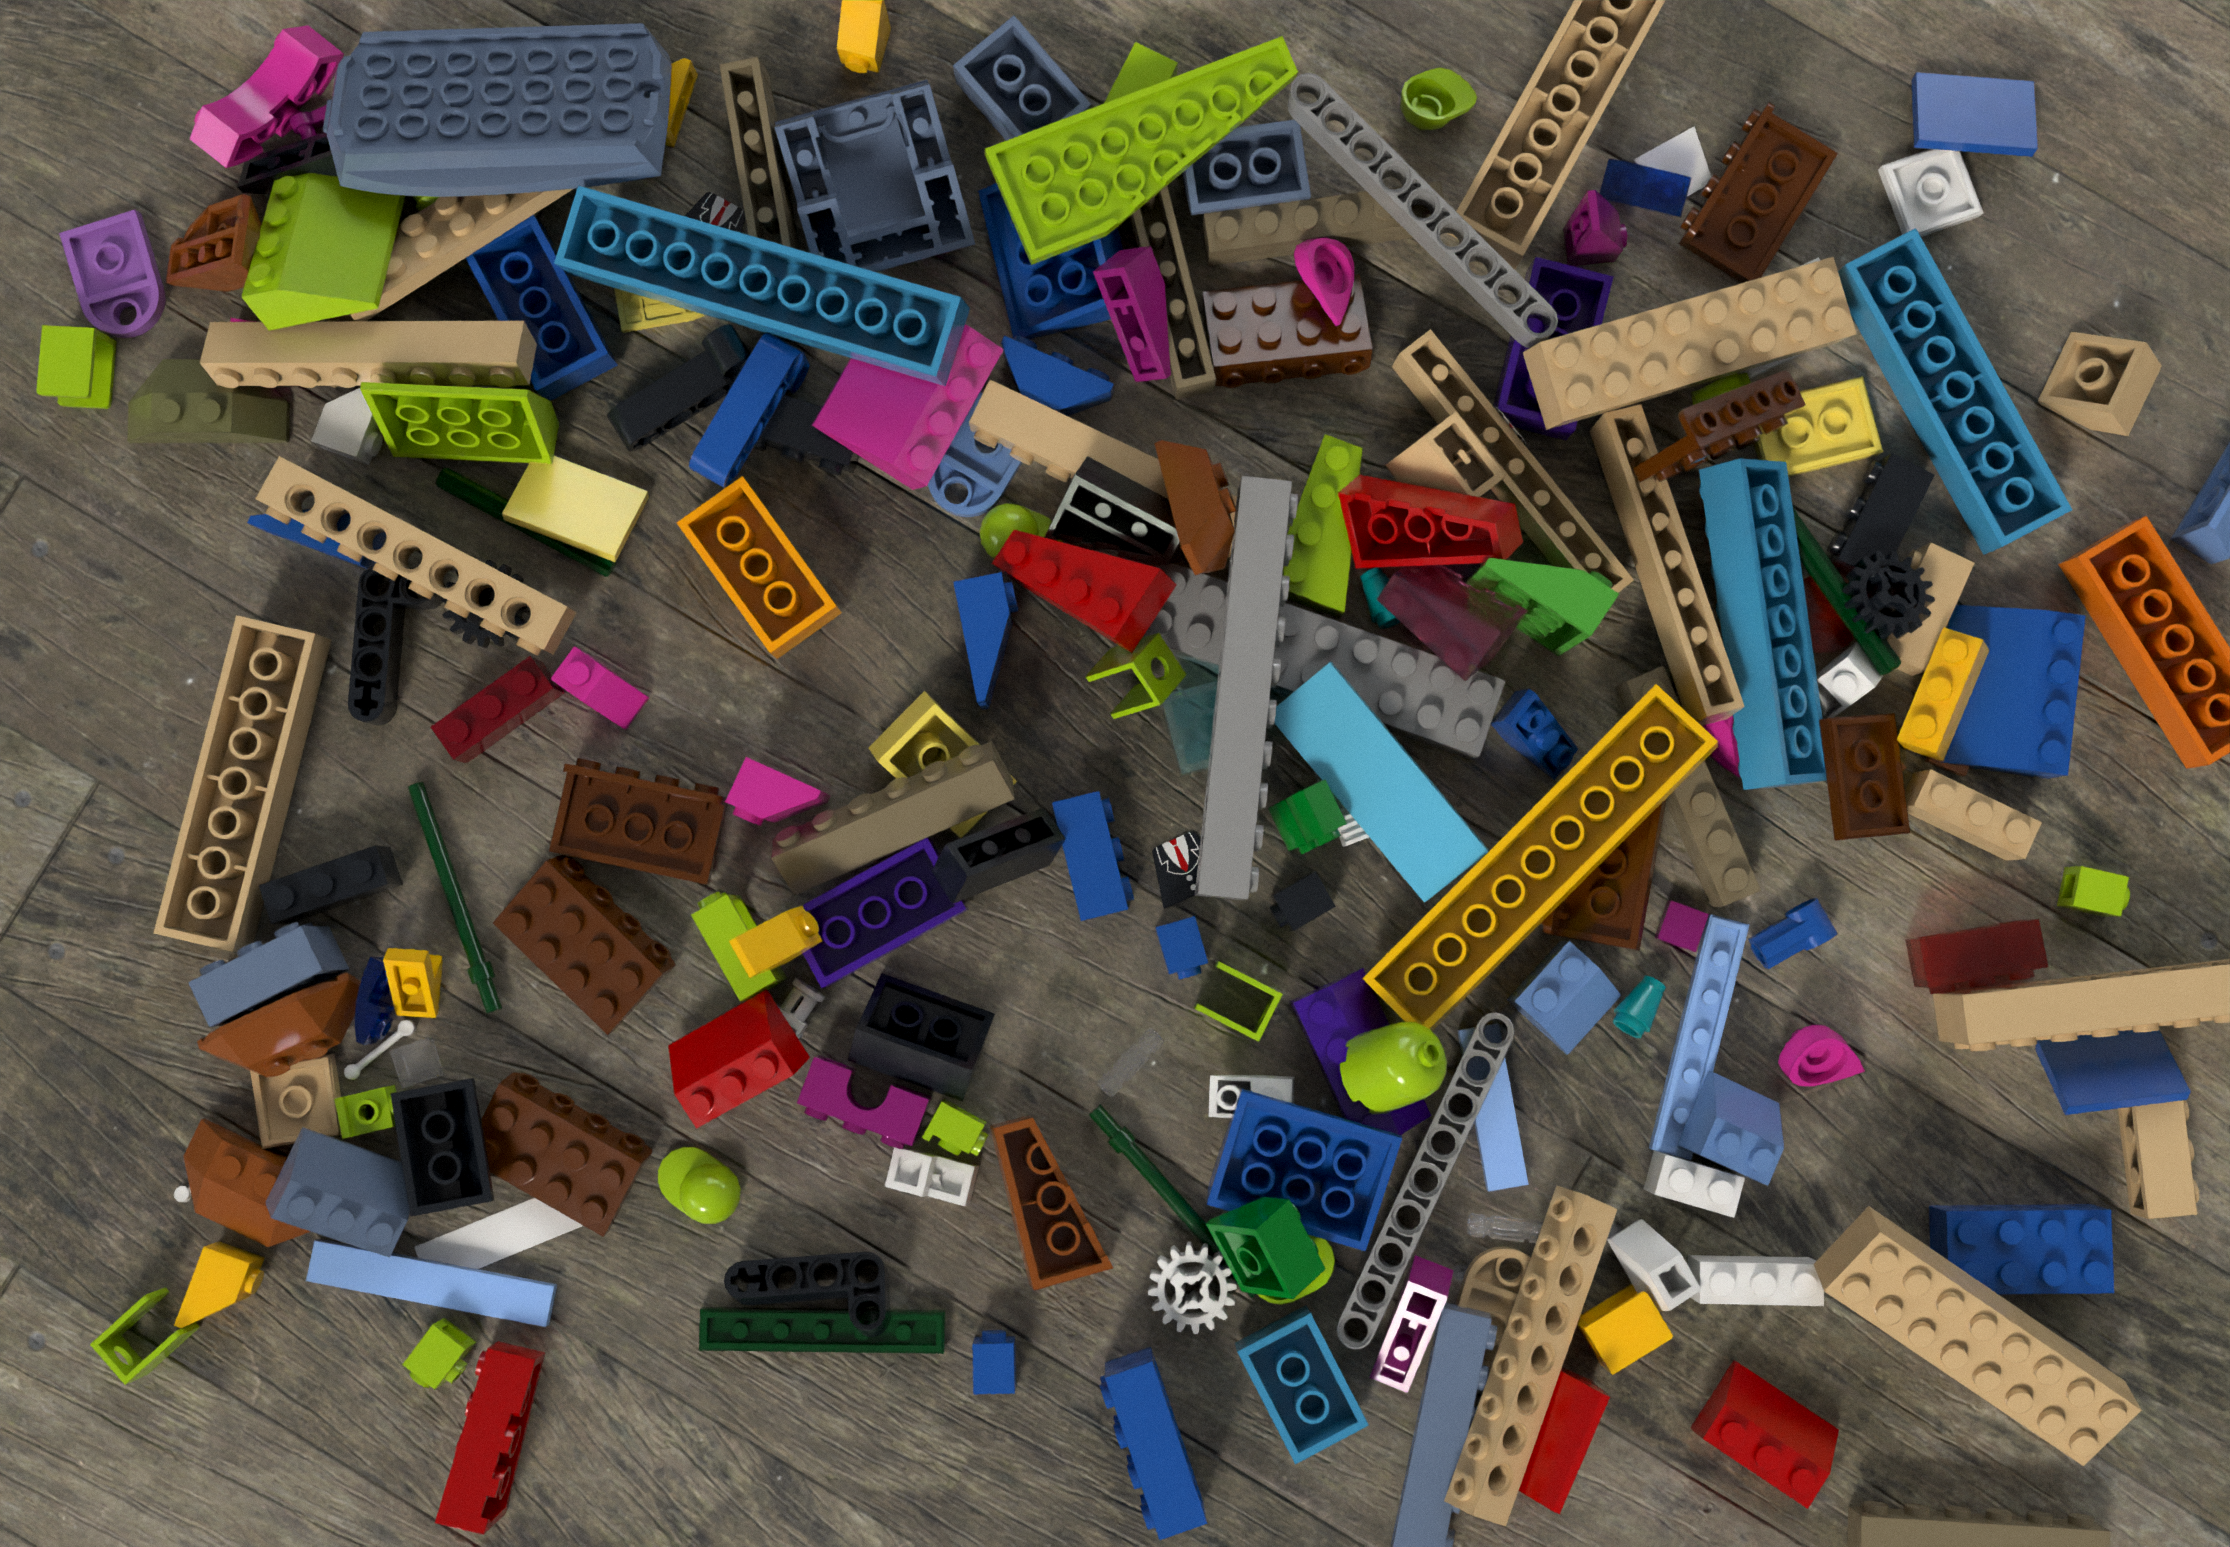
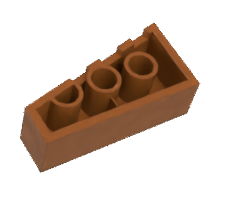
[989,1115,1113,1290]

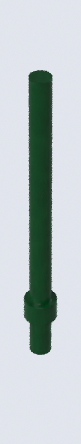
[408,782,502,1014]
[1088,1104,1256,1298]

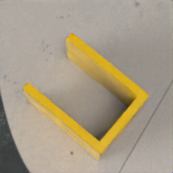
[1577,1284,1673,1375]

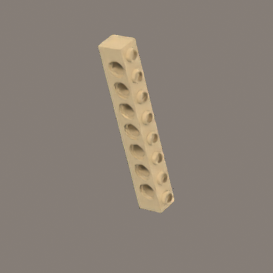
[255,456,577,656]
[1444,1186,1617,1526]

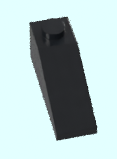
[237,133,338,195]

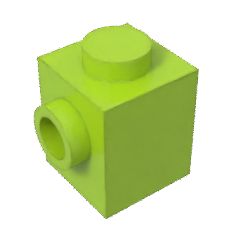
[402,1318,476,1390]

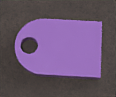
[59,209,165,338]

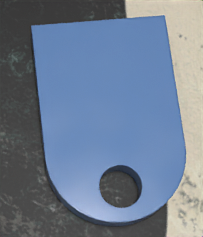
[928,392,1022,517]

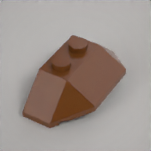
[165,194,262,292]
[1154,440,1237,575]
[197,973,367,1077]
[183,1118,311,1247]

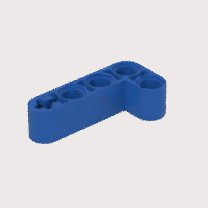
[689,333,810,488]

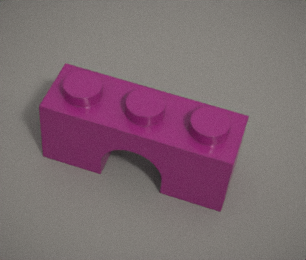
[797,1055,932,1149]

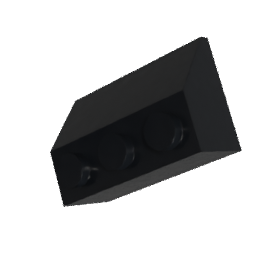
[848,973,995,1102]
[391,1078,495,1217]

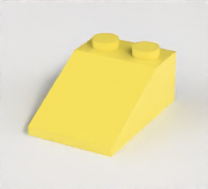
[869,691,1017,838]

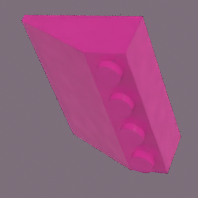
[812,324,1004,490]

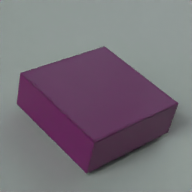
[1655,900,1709,952]

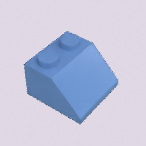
[1507,941,1621,1055]
[1677,1071,1784,1186]

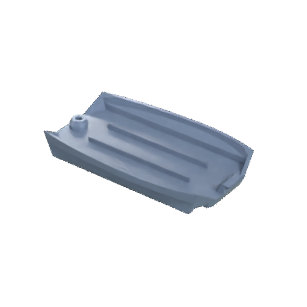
[323,23,672,197]

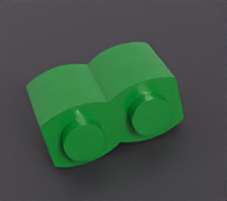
[1268,779,1347,855]

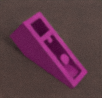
[1563,190,1627,266]
[1093,246,1171,382]
[1369,1255,1454,1393]

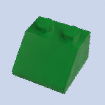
[1206,1197,1326,1299]

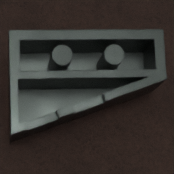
[1044,456,1180,565]

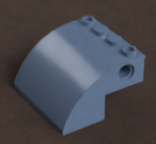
[774,79,975,272]

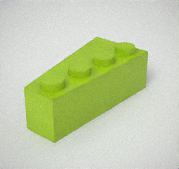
[1282,434,1363,618]

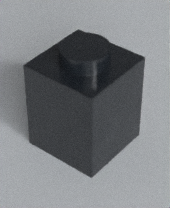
[1269,871,1336,931]

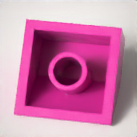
[725,757,831,826]

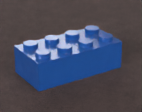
[466,215,618,401]
[1929,1204,2114,1294]
[1100,1347,1207,1540]

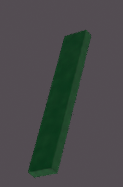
[699,1307,946,1354]

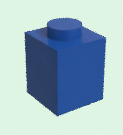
[1155,916,1208,980]
[972,1330,1016,1395]

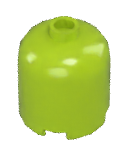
[1340,1022,1447,1114]

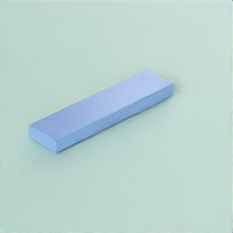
[1457,1023,1529,1192]

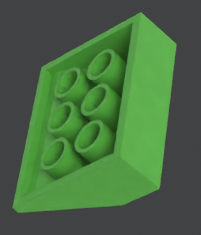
[1459,558,1619,656]

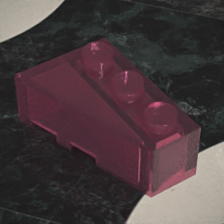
[1377,565,1528,681]

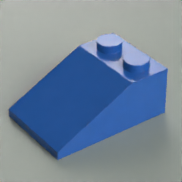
[953,572,1018,710]

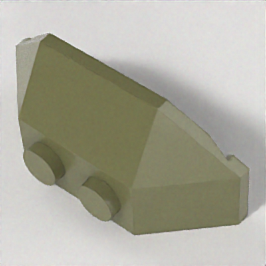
[127,359,290,443]

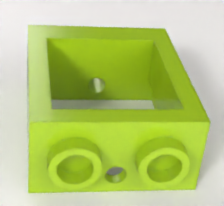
[691,891,788,1001]

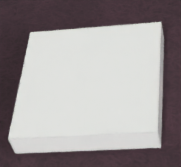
[1878,149,1984,237]

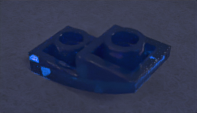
[1599,158,1692,218]
[355,957,394,1045]

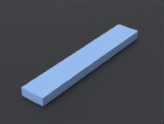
[1649,914,1749,1160]
[306,1239,557,1327]

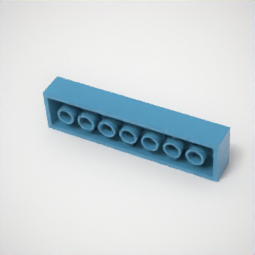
[1838,228,2072,555]
[1699,458,1827,790]

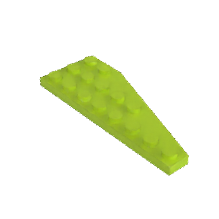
[985,36,1298,265]

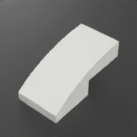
[885,1148,979,1206]

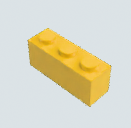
[1897,627,1989,762]

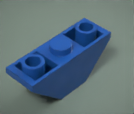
[1001,335,1114,416]
[1491,689,1578,780]

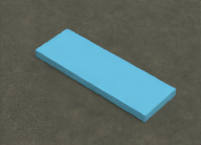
[1275,661,1489,903]

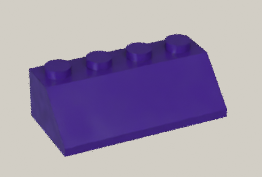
[1290,968,1431,1135]

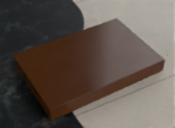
[1819,713,1910,841]

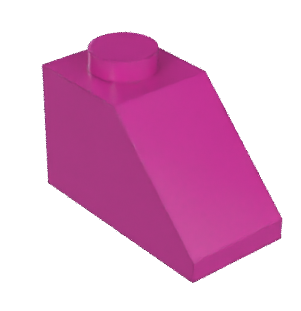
[551,646,649,730]

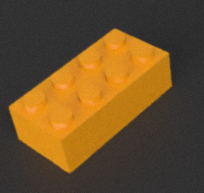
[677,476,842,659]

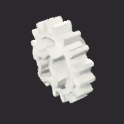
[1148,1241,1237,1334]

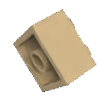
[2038,332,2162,436]

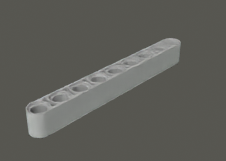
[1287,73,1558,348]
[1337,1012,1515,1350]

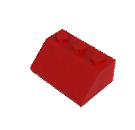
[668,989,810,1129]
[1690,1360,1839,1509]
[1519,1367,1610,1514]

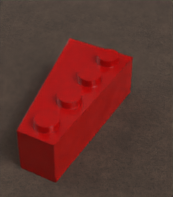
[1338,475,1523,568]
[992,530,1177,653]
[435,1341,545,1535]

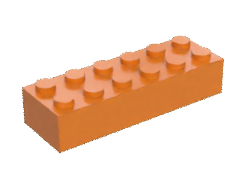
[2058,516,2230,769]

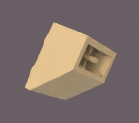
[1385,411,1506,497]

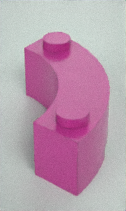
[190,25,344,168]

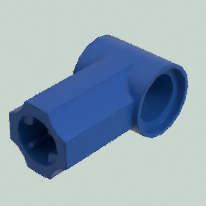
[1748,898,1838,969]

